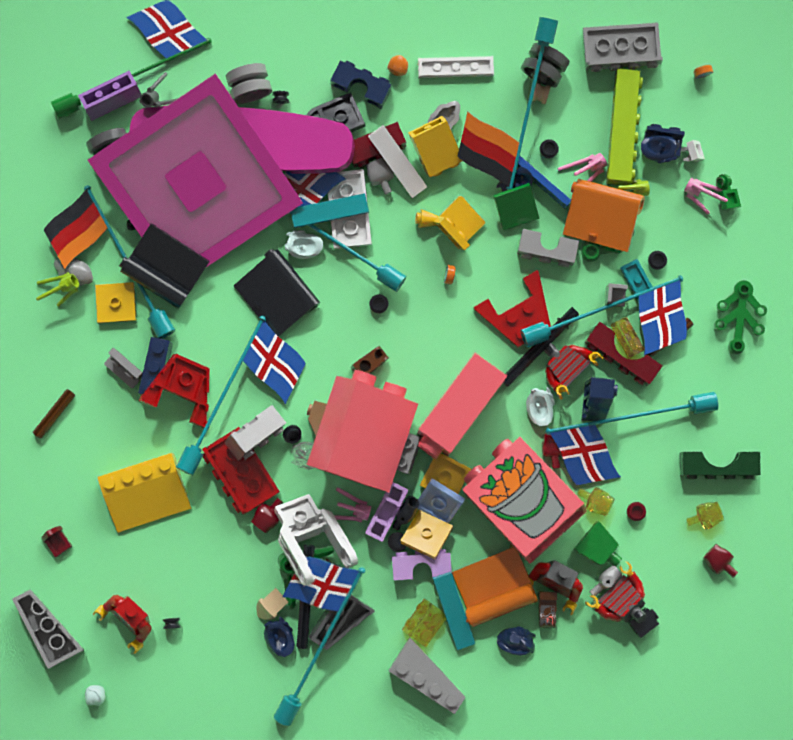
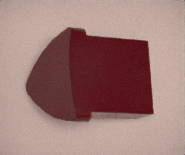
[41,526,72,557]

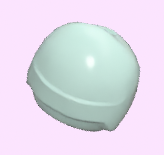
[85,685,105,706]

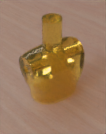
[577,487,615,516]
[686,501,724,530]

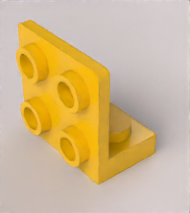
[433,196,485,250]

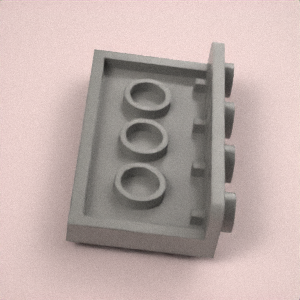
[582,23,663,72]

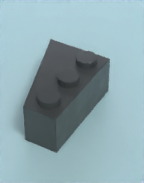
[309,594,375,650]

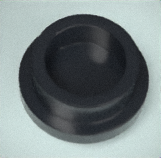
[540,139,559,159]
[648,251,667,270]
[369,294,388,314]
[282,425,301,444]
[388,532,406,552]

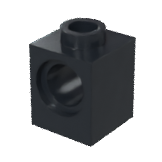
[628,607,659,638]

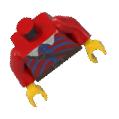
[93,595,152,654]

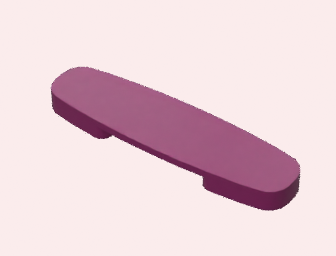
[129,106,355,174]

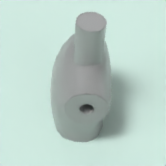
[366,158,394,195]
[589,565,622,596]

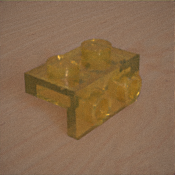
[611,317,644,358]
[402,598,446,647]

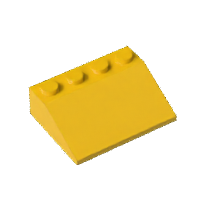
[97,453,192,533]

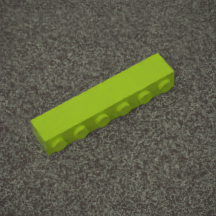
[606,69,643,185]

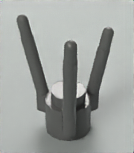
[140,72,177,108]

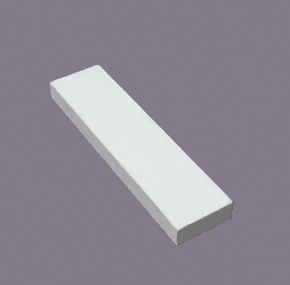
[418,56,494,78]
[368,125,427,198]

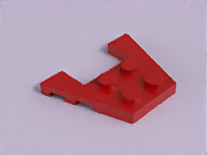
[473,270,551,348]
[139,354,210,428]

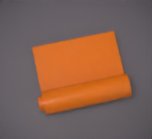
[563,179,645,252]
[452,547,538,627]

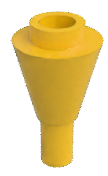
[415,209,438,228]

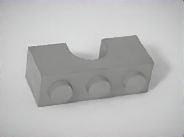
[517,229,579,268]

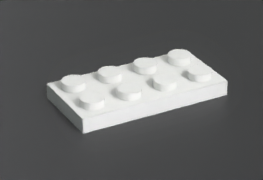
[328,169,372,249]

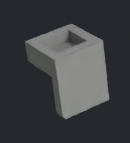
[605,283,628,307]

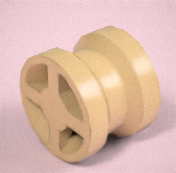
[532,82,551,104]

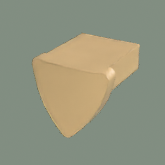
[256,588,289,620]

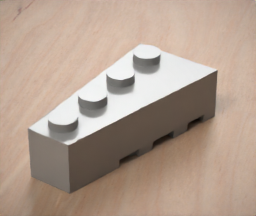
[12,590,85,669]
[389,637,465,714]

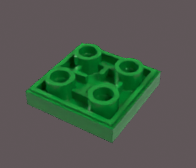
[493,183,540,231]

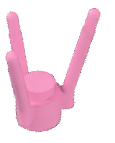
[558,153,607,182]
[684,178,728,214]
[334,488,372,522]

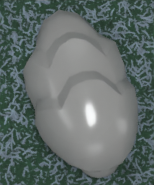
[428,101,460,130]
[54,258,93,286]

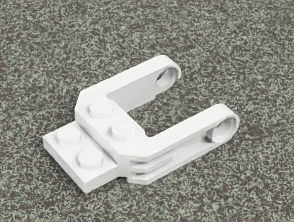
[274,494,358,586]

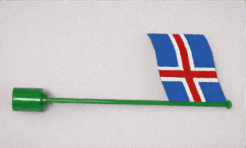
[51,0,212,119]

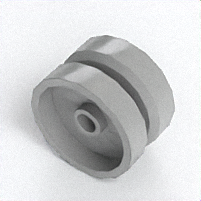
[225,63,273,104]

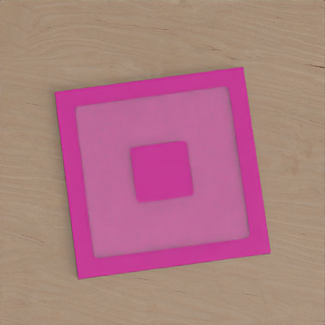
[88,73,303,267]

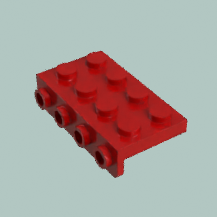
[202,427,280,515]

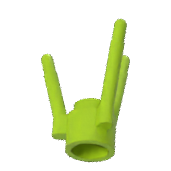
[618,179,650,196]
[36,272,79,307]

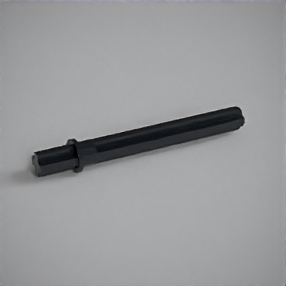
[503,307,579,386]
[297,545,315,649]

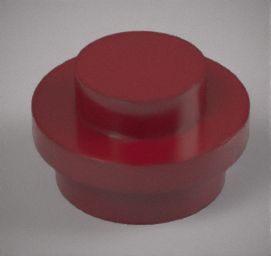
[627,502,646,521]

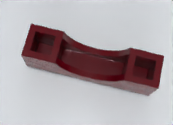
[585,322,662,386]

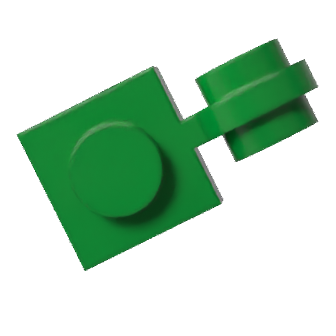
[716,174,741,210]

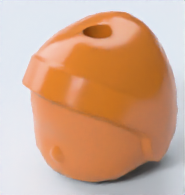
[387,55,408,76]

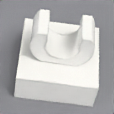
[681,140,705,162]

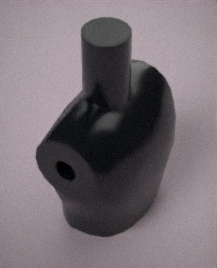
[393,496,419,530]

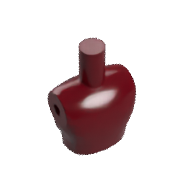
[542,434,562,469]
[251,498,283,534]
[703,543,738,578]

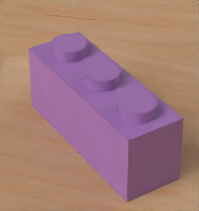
[78,70,142,121]

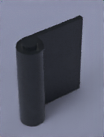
[119,223,210,309]
[233,248,321,337]

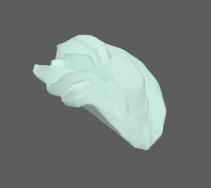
[285,230,323,259]
[526,387,555,426]

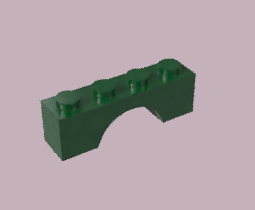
[680,452,761,479]

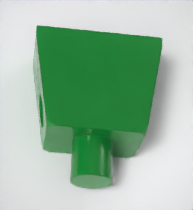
[573,521,622,567]

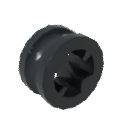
[272,91,289,104]
[163,618,181,629]

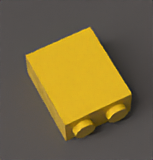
[408,116,462,177]

